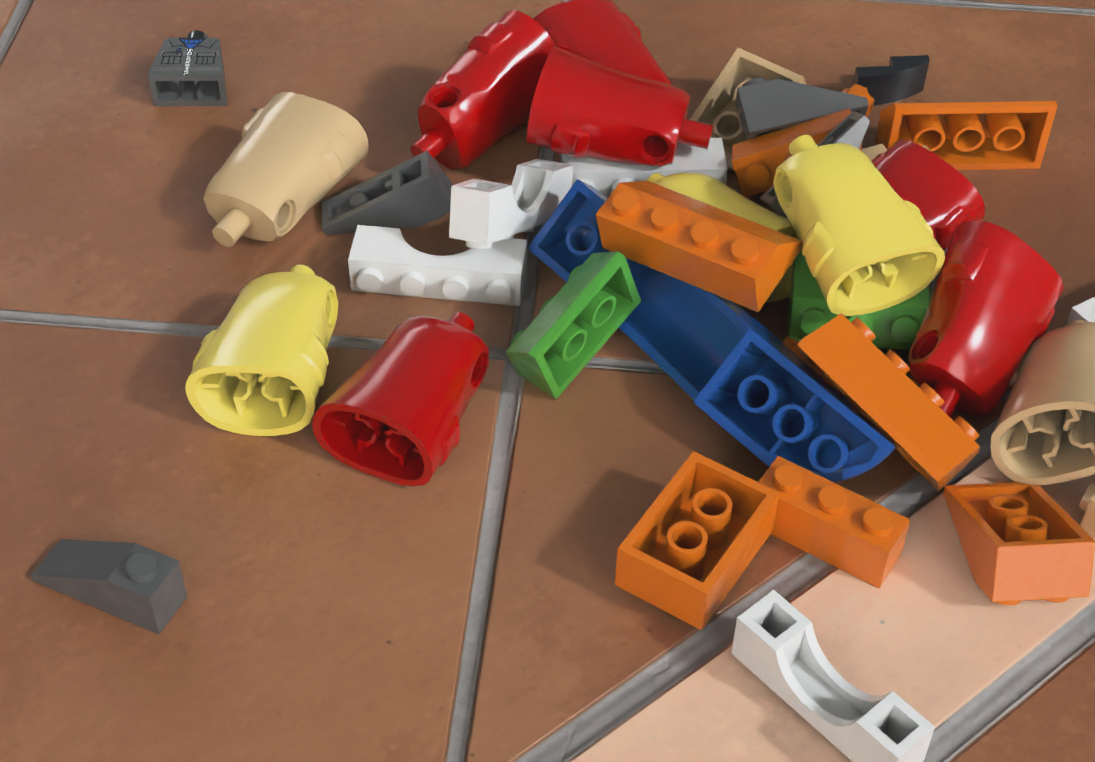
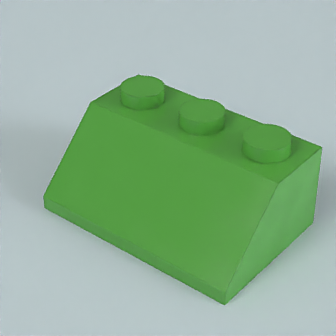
[786,250,929,350]
[506,251,641,400]

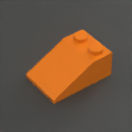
[944,482,1095,605]

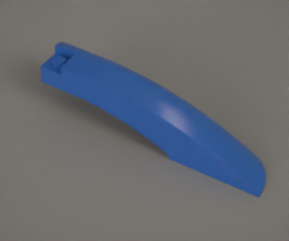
[527,179,897,482]

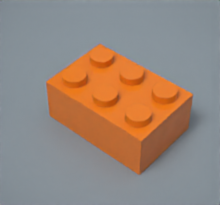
[615,451,780,631]

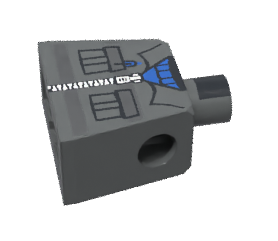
[148,30,228,106]

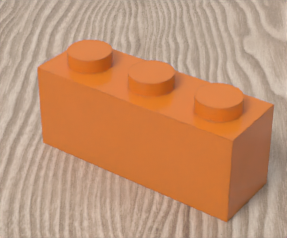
[731,108,862,197]
[758,456,911,589]

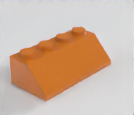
[875,101,1058,170]
[595,181,803,312]
[797,313,980,492]

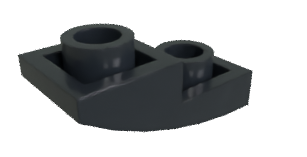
[853,55,930,106]

